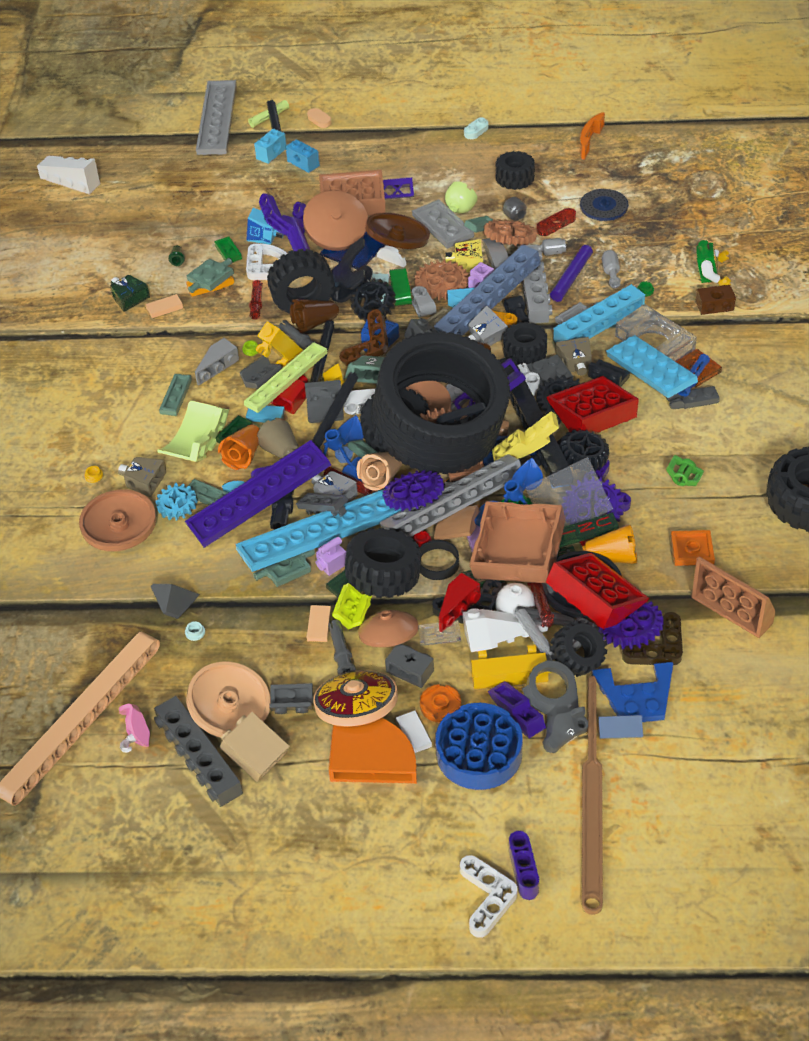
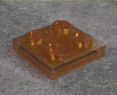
[675,349,722,388]

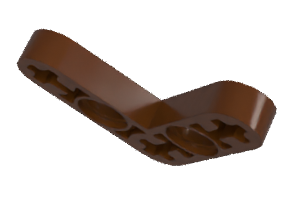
[339,309,389,366]

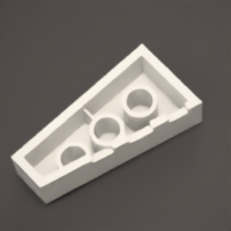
[37,156,100,194]

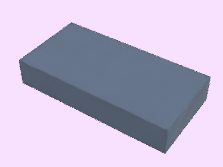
[598,715,643,739]

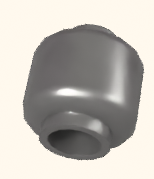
[503,197,527,221]

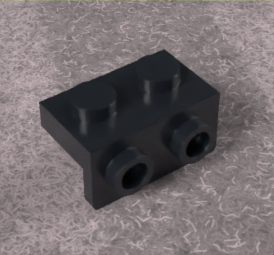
[588,359,630,387]

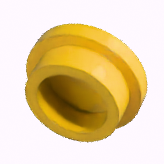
[84,466,103,483]

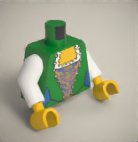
[696,240,731,286]

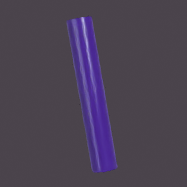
[550,245,593,302]

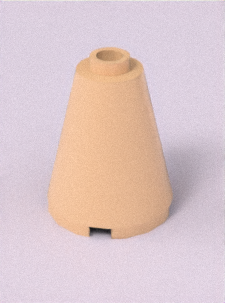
[356,452,402,491]

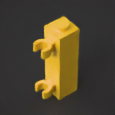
[256,322,303,367]
[471,644,552,689]

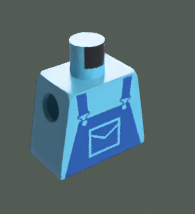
[247,208,284,245]

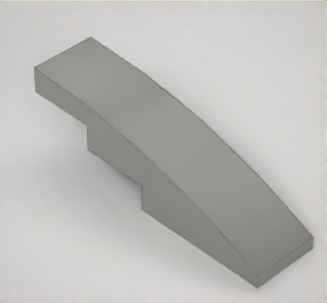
[482,238,509,270]

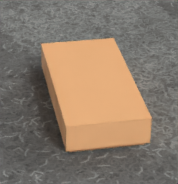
[145,294,183,318]
[307,605,331,642]

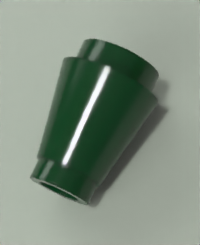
[168,245,185,266]

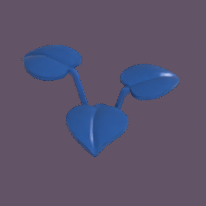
[320,415,364,483]
[474,458,543,527]

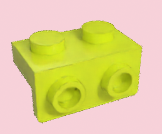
[332,583,372,630]

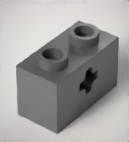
[385,644,434,688]

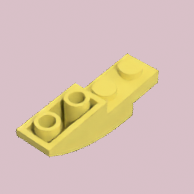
[492,411,559,461]

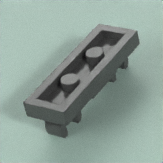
[296,493,348,517]

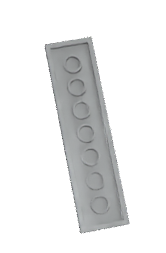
[196,80,237,155]

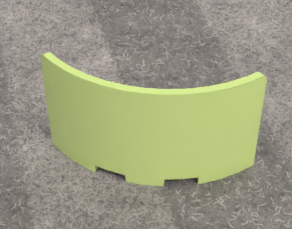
[157,401,229,462]

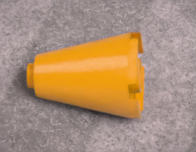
[582,525,638,564]

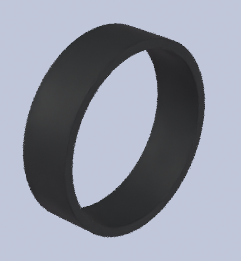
[420,540,459,580]

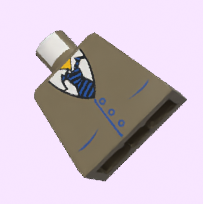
[556,337,592,376]
[118,457,166,497]

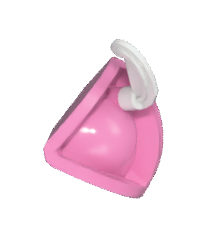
[119,704,150,752]

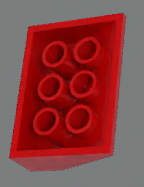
[547,376,639,433]
[546,553,649,629]

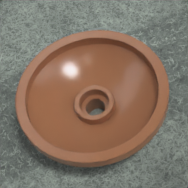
[358,610,419,647]

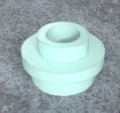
[185,621,205,641]

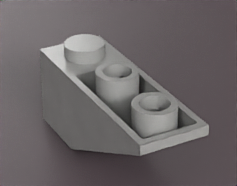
[195,338,239,386]

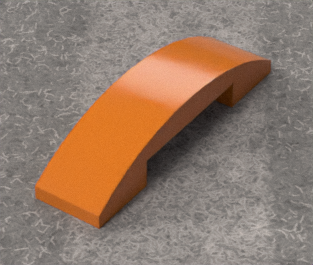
[580,112,605,159]

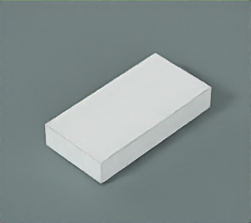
[396,711,432,753]

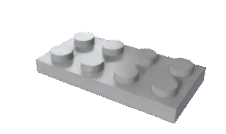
[412,199,474,249]

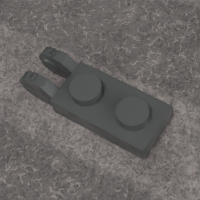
[666,386,720,409]

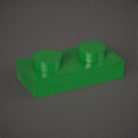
[214,236,242,263]

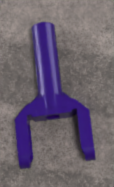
[259,193,310,252]

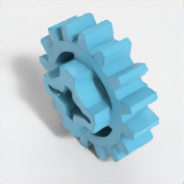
[155,483,198,521]

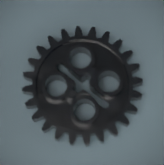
[536,375,585,425]

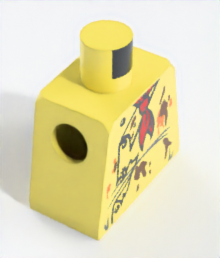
[445,239,483,272]

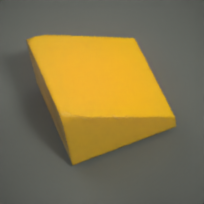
[322,364,343,382]

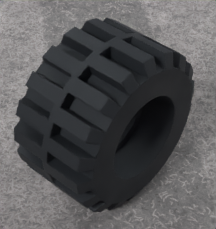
[496,151,535,190]
[503,322,547,367]
[550,620,608,677]

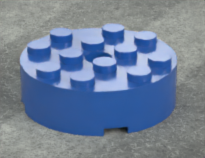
[435,703,523,790]

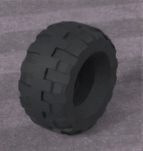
[766,447,809,532]

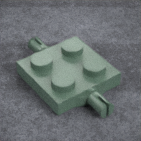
[186,258,234,293]
[253,549,315,587]

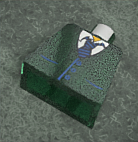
[110,275,150,312]

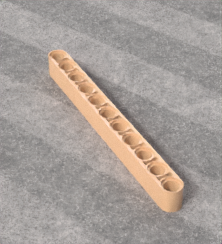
[0,632,160,806]

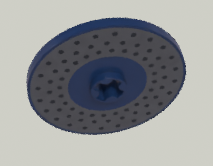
[580,189,628,221]

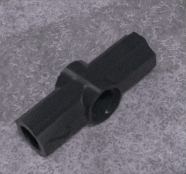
[270,489,295,530]

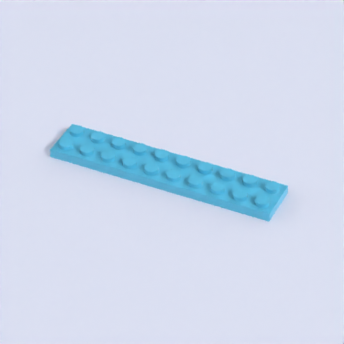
[236,489,401,572]

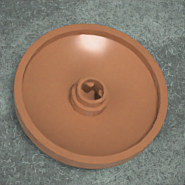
[303,190,368,251]
[79,490,156,551]

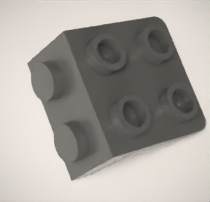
[305,380,344,423]

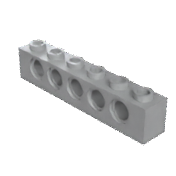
[518,244,552,323]

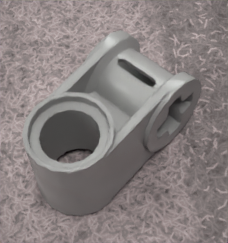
[412,286,436,318]

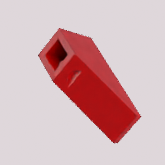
[439,573,481,632]

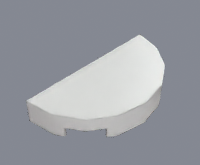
[377,245,407,268]

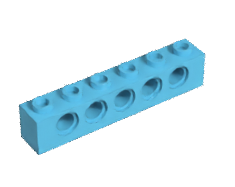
[553,284,645,343]

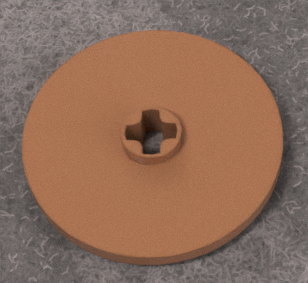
[406,381,451,413]

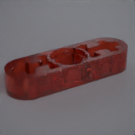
[537,208,576,236]

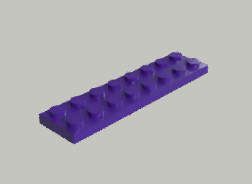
[185,440,331,548]

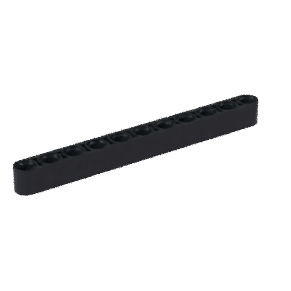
[498,356,573,487]

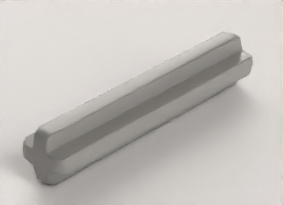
[515,608,553,661]

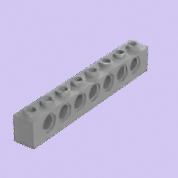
[380,454,521,537]

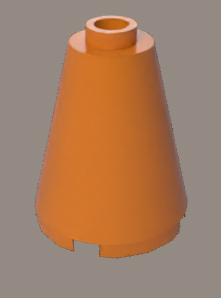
[218,424,260,470]

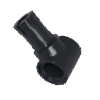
[504,295,529,323]

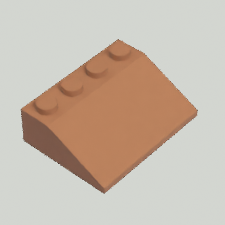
[319,169,386,216]
[692,557,775,638]

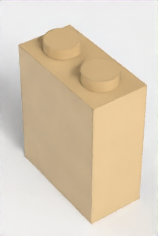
[220,712,290,782]

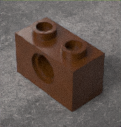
[696,285,736,315]

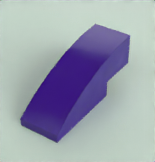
[488,681,546,738]

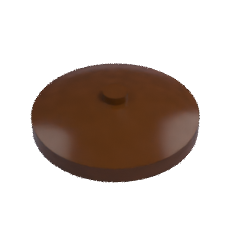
[365,213,430,249]

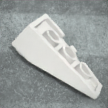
[462,609,548,652]

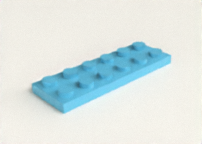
[606,335,698,398]

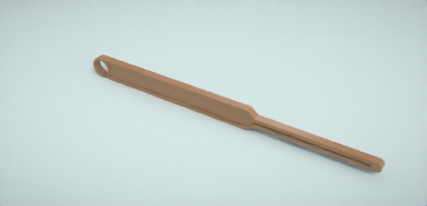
[582,676,603,915]

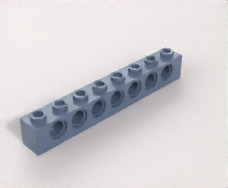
[434,245,541,336]

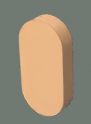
[307,108,331,128]

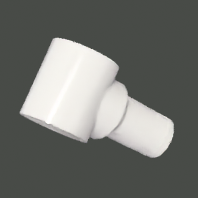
[518,363,540,396]

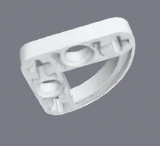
[246,244,288,280]

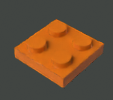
[670,530,715,566]

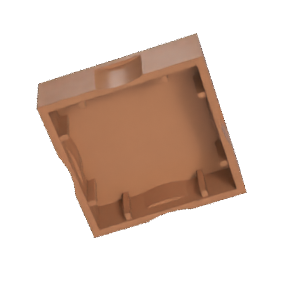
[469,501,566,583]

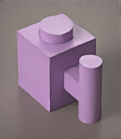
[468,262,494,288]
[316,536,346,576]

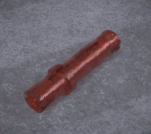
[249,280,263,320]

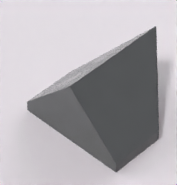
[150,584,200,619]

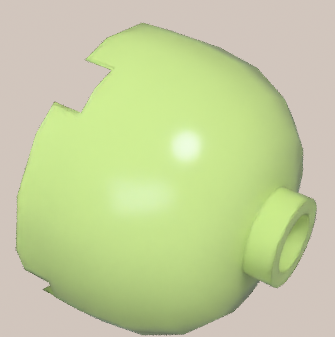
[445,181,478,214]

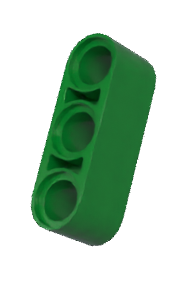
[389,268,412,306]

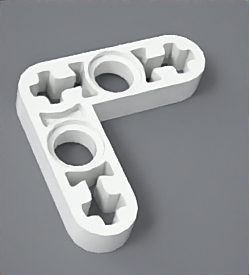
[460,855,517,937]

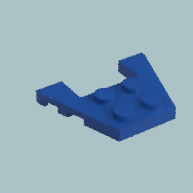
[592,662,673,722]

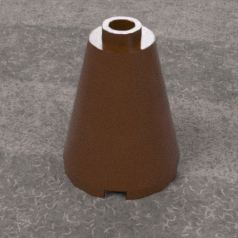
[290,299,339,333]

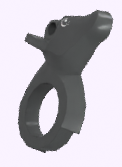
[522,660,589,753]

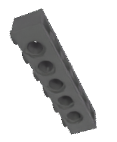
[154,696,243,807]

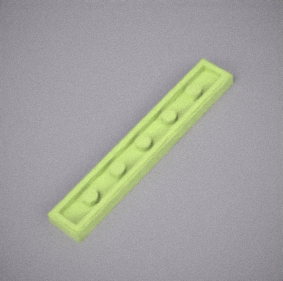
[244,342,327,413]

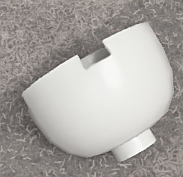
[495,583,536,614]

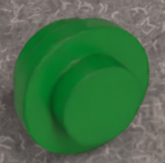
[637,281,654,297]

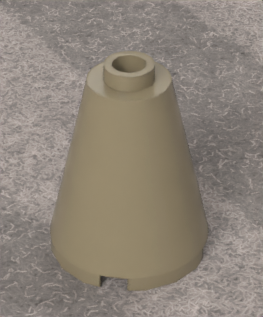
[257,418,299,459]

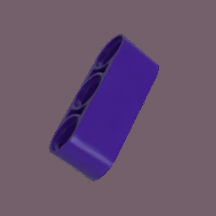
[509,831,539,900]

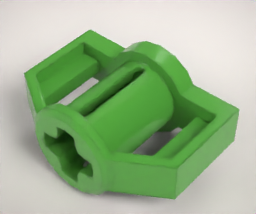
[666,455,704,486]

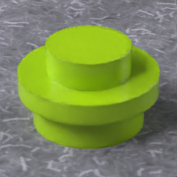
[242,340,258,356]

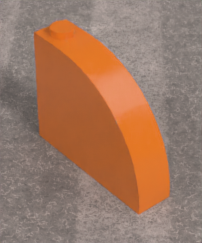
[329,718,417,784]

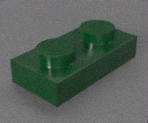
[216,415,253,443]

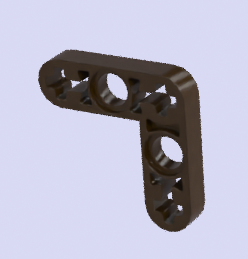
[622,612,683,665]

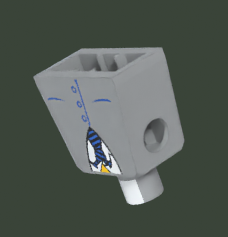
[468,306,508,346]
[311,471,358,503]

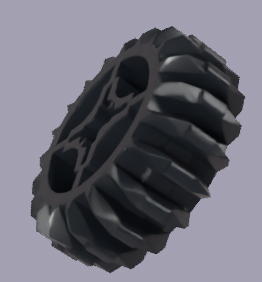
[350,278,396,322]
[559,429,610,473]

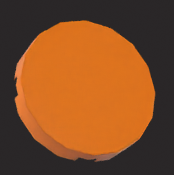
[420,684,461,723]

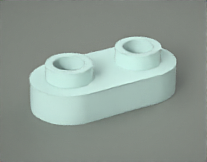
[464,117,488,139]

